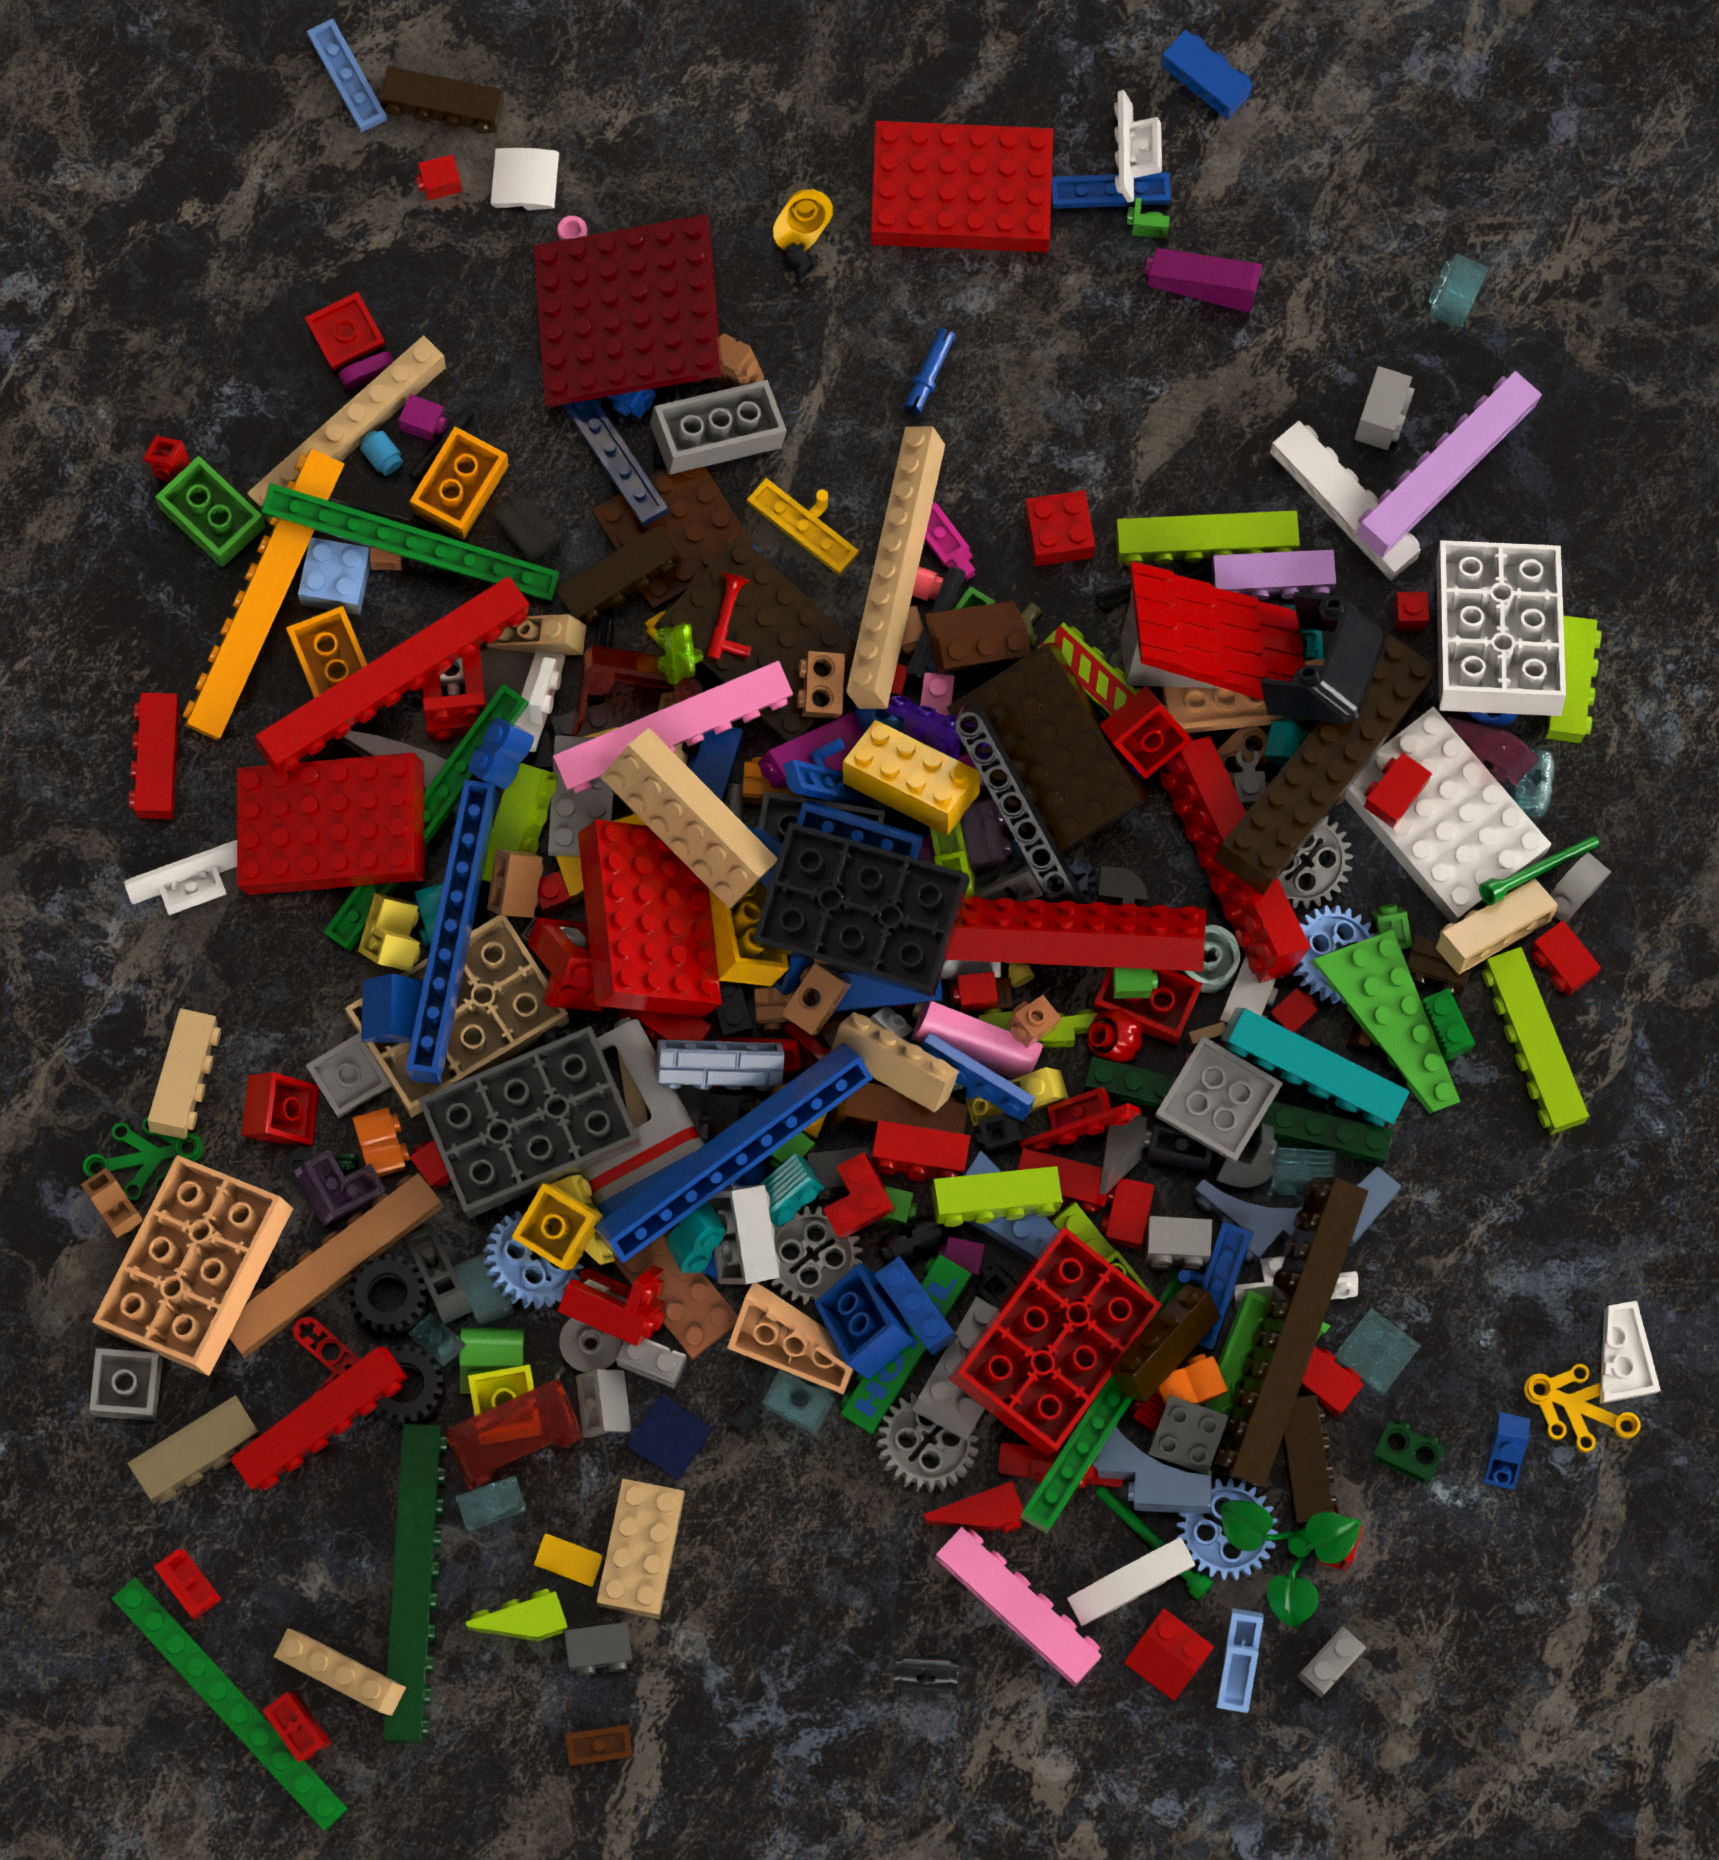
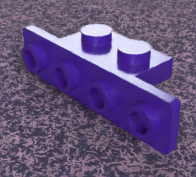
[880,696,990,760]

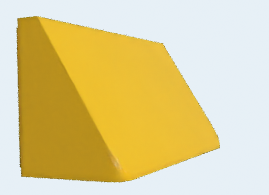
[534,1533,604,1588]

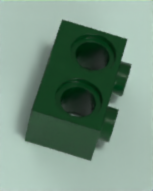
[1370,1420,1446,1486]

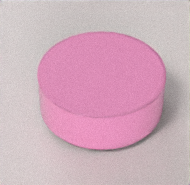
[557,216,587,240]

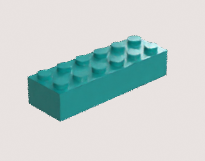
[1219,1007,1410,1127]

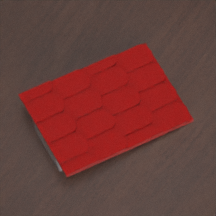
[1121,561,1306,701]

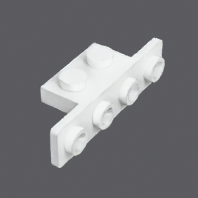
[1114,90,1162,203]
[515,651,565,752]
[124,840,237,915]
[1234,1256,1358,1310]

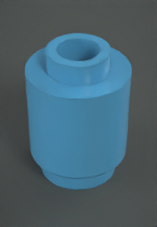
[360,430,403,476]

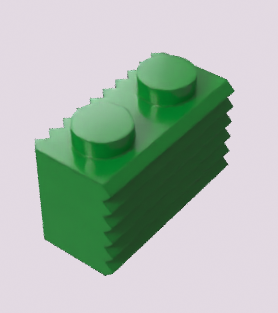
[1422,988,1475,1062]

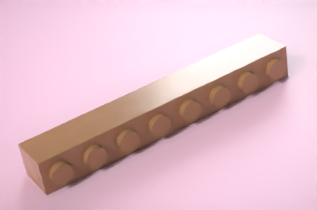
[228,1173,443,1359]

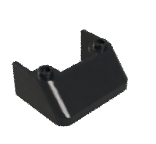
[1261,591,1385,724]

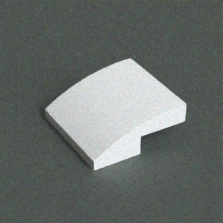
[491,148,559,211]

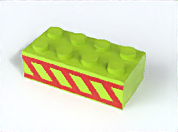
[1038,622,1142,722]

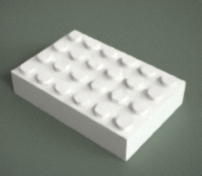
[1436,540,1566,716]
[1345,706,1551,924]

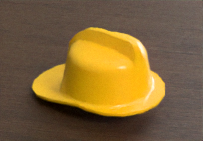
[773,188,833,250]

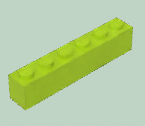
[1115,511,1300,566]
[1482,947,1589,1135]

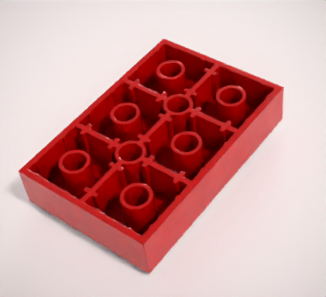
[870,121,1053,252]
[237,753,425,895]
[578,819,722,1017]
[947,1227,1162,1456]

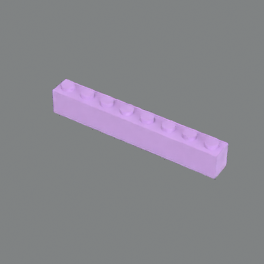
[1355,371,1542,558]

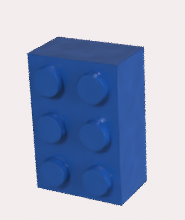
[814,1262,915,1380]

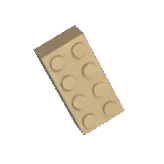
[597,1479,685,1619]

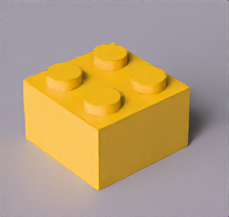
[511,1183,604,1270]

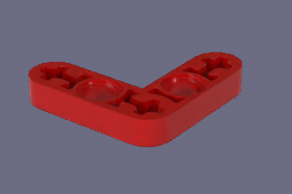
[293,1317,361,1398]

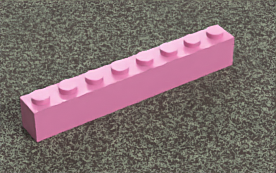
[552,661,793,794]

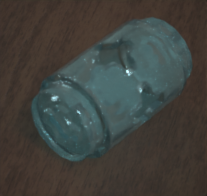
[1514,749,1556,817]

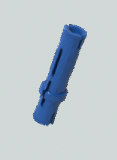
[903,328,955,415]

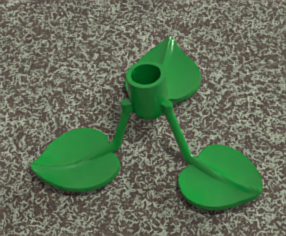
[1221,1500,1361,1627]

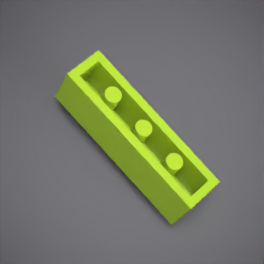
[1545,615,1601,743]
[482,763,559,882]
[931,1166,1063,1227]

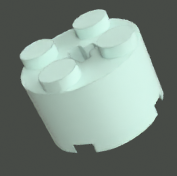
[1177,925,1240,994]

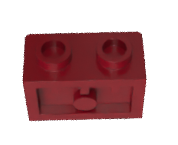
[784,1022,831,1069]

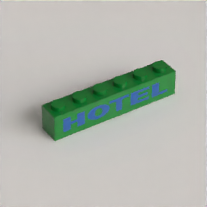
[839,1254,973,1436]

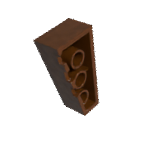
[828,1080,968,1134]

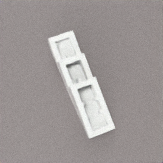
[1067,1537,1196,1627]

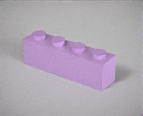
[1211,549,1336,601]

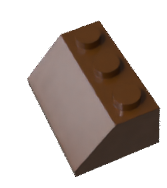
[926,601,1031,674]

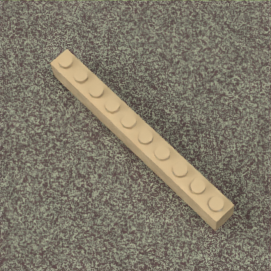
[846,426,945,709]

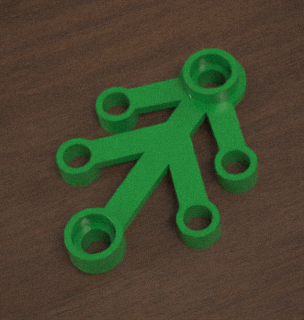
[83,1116,204,1202]

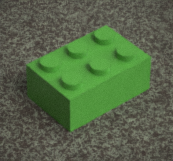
[155,456,265,568]

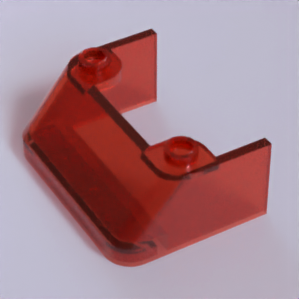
[572,646,704,752]
[444,1380,583,1491]

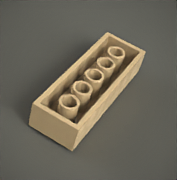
[600,727,778,909]

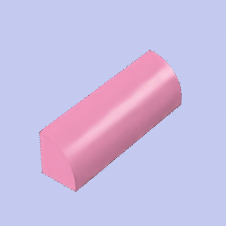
[911,1001,1043,1079]

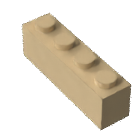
[1436,879,1558,975]
[148,1008,221,1140]
[831,1012,959,1112]
[274,1628,406,1716]

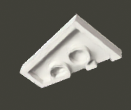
[1600,1301,1661,1404]

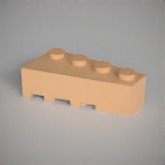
[727,1282,854,1394]

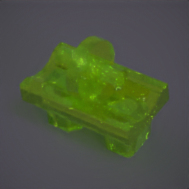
[656,622,703,685]

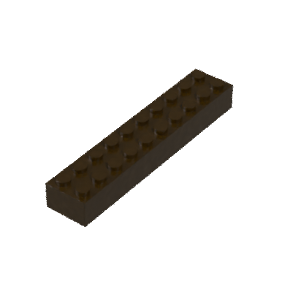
[1214,634,1439,895]
[1210,1177,1369,1487]

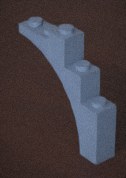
[1193,1166,1401,1263]
[1062,1394,1212,1514]

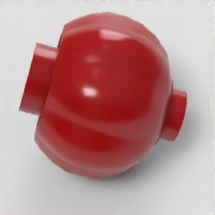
[1087,1008,1143,1064]

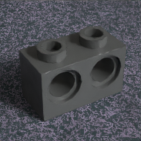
[974,856,1043,901]

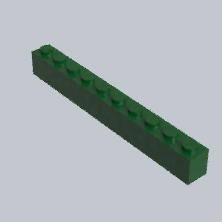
[1083,1056,1393,1168]
[383,1424,448,1745]

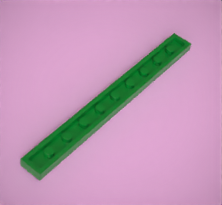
[261,483,560,602]
[324,684,529,951]
[1020,1272,1201,1534]
[111,1577,348,1832]

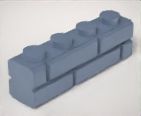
[655,1040,785,1091]

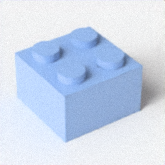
[298,537,371,615]

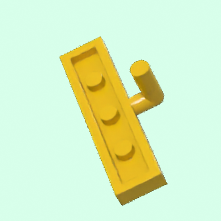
[747,478,859,576]

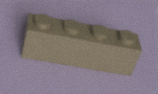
[127,1395,260,1504]

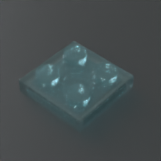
[1334,1308,1421,1396]

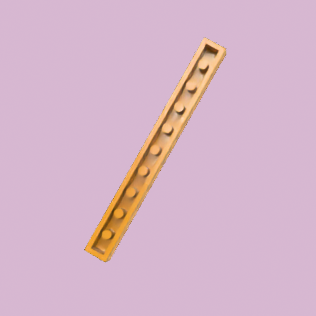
[182,448,344,740]

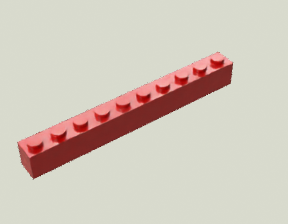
[255,576,530,774]

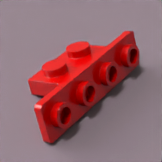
[1019,1087,1141,1153]
[998,1443,1123,1488]

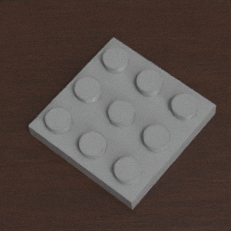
[1155,1036,1283,1163]

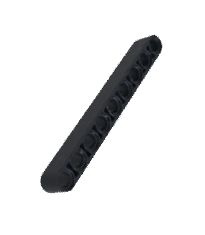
[955,704,1088,904]

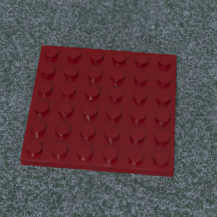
[534,214,723,407]

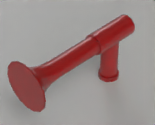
[707,572,751,660]

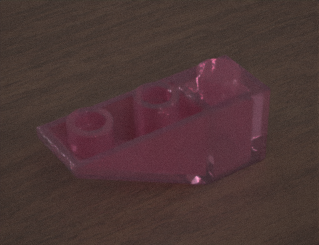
[1446,717,1540,786]

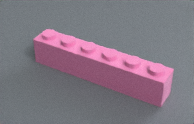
[935,1527,1102,1687]

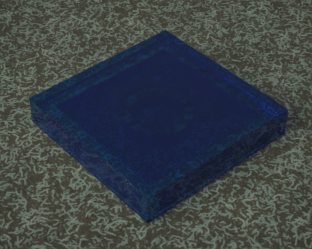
[626,1394,713,1481]

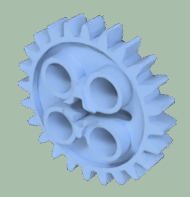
[1293,905,1378,1004]
[483,1211,584,1309]
[1175,1478,1278,1582]

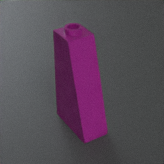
[1144,248,1263,313]
[757,712,865,789]

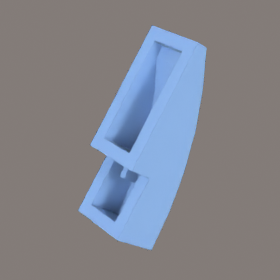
[1217,1608,1264,1713]

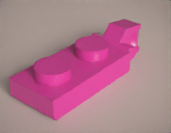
[924,501,975,582]

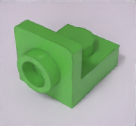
[1127,198,1170,239]
[1371,904,1413,949]

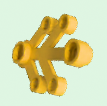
[1524,1364,1640,1453]

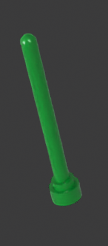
[1479,836,1600,905]
[1095,1485,1214,1601]

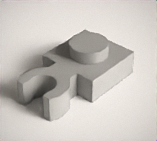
[1233,751,1266,805]

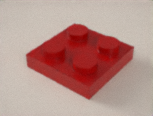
[305,292,386,371]

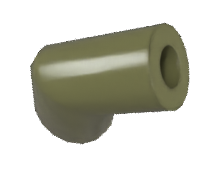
[1021,603,1042,648]

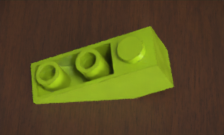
[466,1589,568,1641]

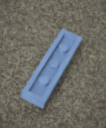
[307,18,387,133]

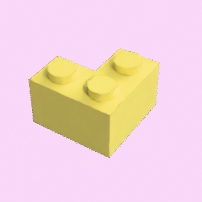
[358,893,420,972]

